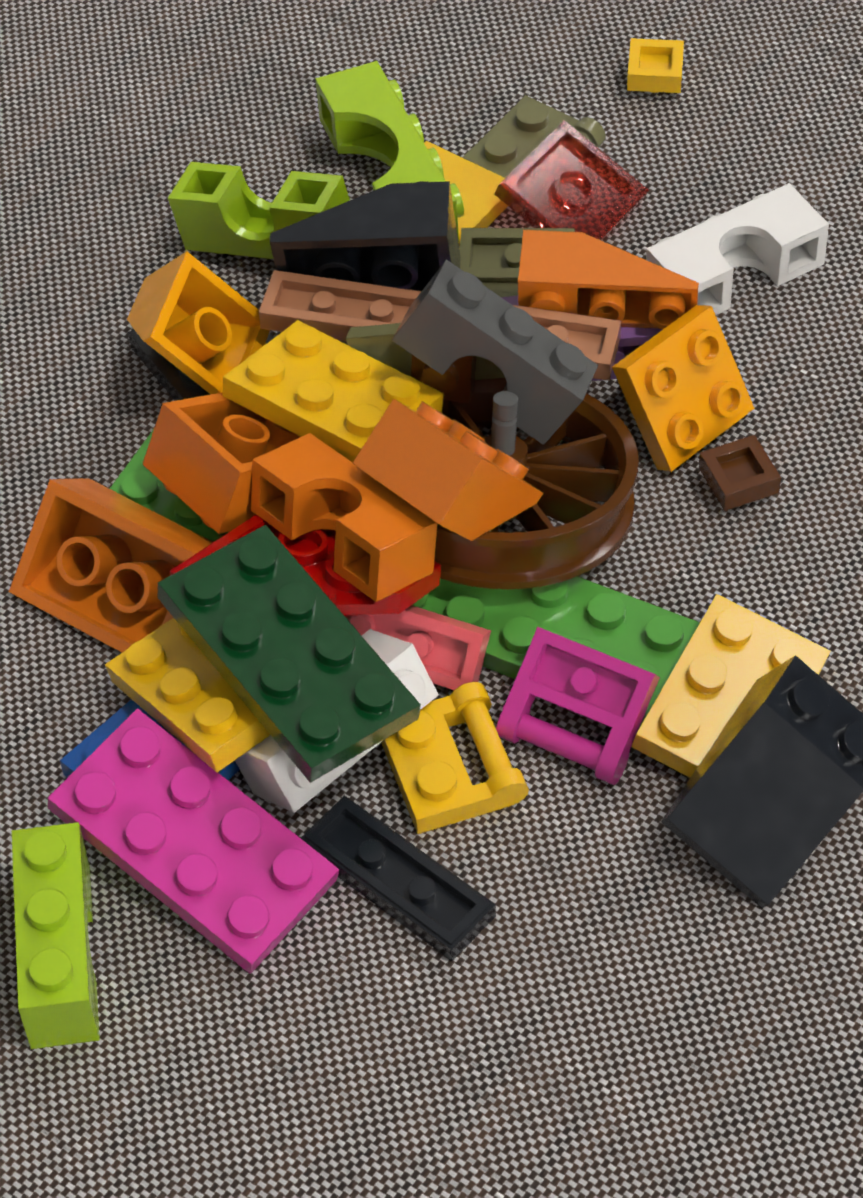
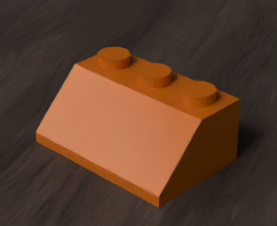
[9,478,213,653]

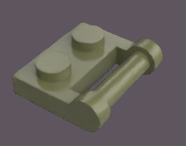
[463,95,606,208]

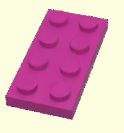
[47,708,339,974]

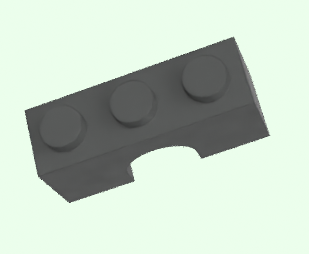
[392,259,598,445]

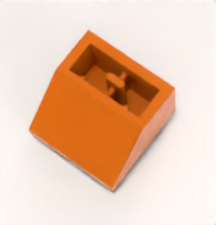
[352,398,543,541]

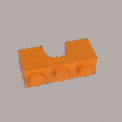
[251,433,438,602]

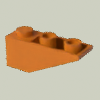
[518,230,699,329]

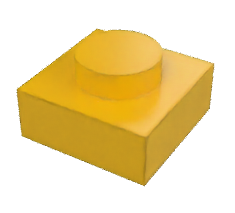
[627,38,684,93]

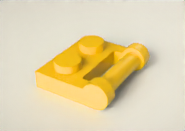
[381,682,529,834]

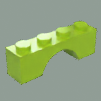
[315,61,464,242]

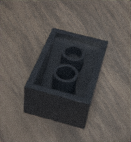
[270,181,461,291]
[661,655,863,908]

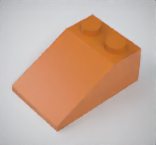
[143,393,300,534]

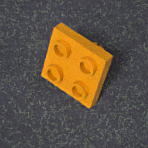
[612,305,755,472]

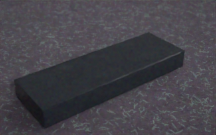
[301,795,496,961]

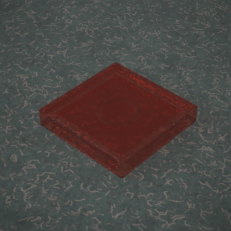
[494,120,649,241]

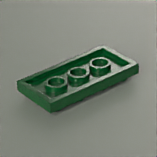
[157,525,421,783]

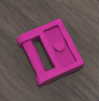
[496,627,660,785]

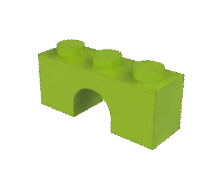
[168,162,350,259]
[11,822,100,1049]

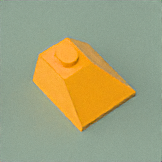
[127,251,270,394]

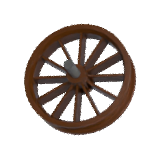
[434,378,639,590]

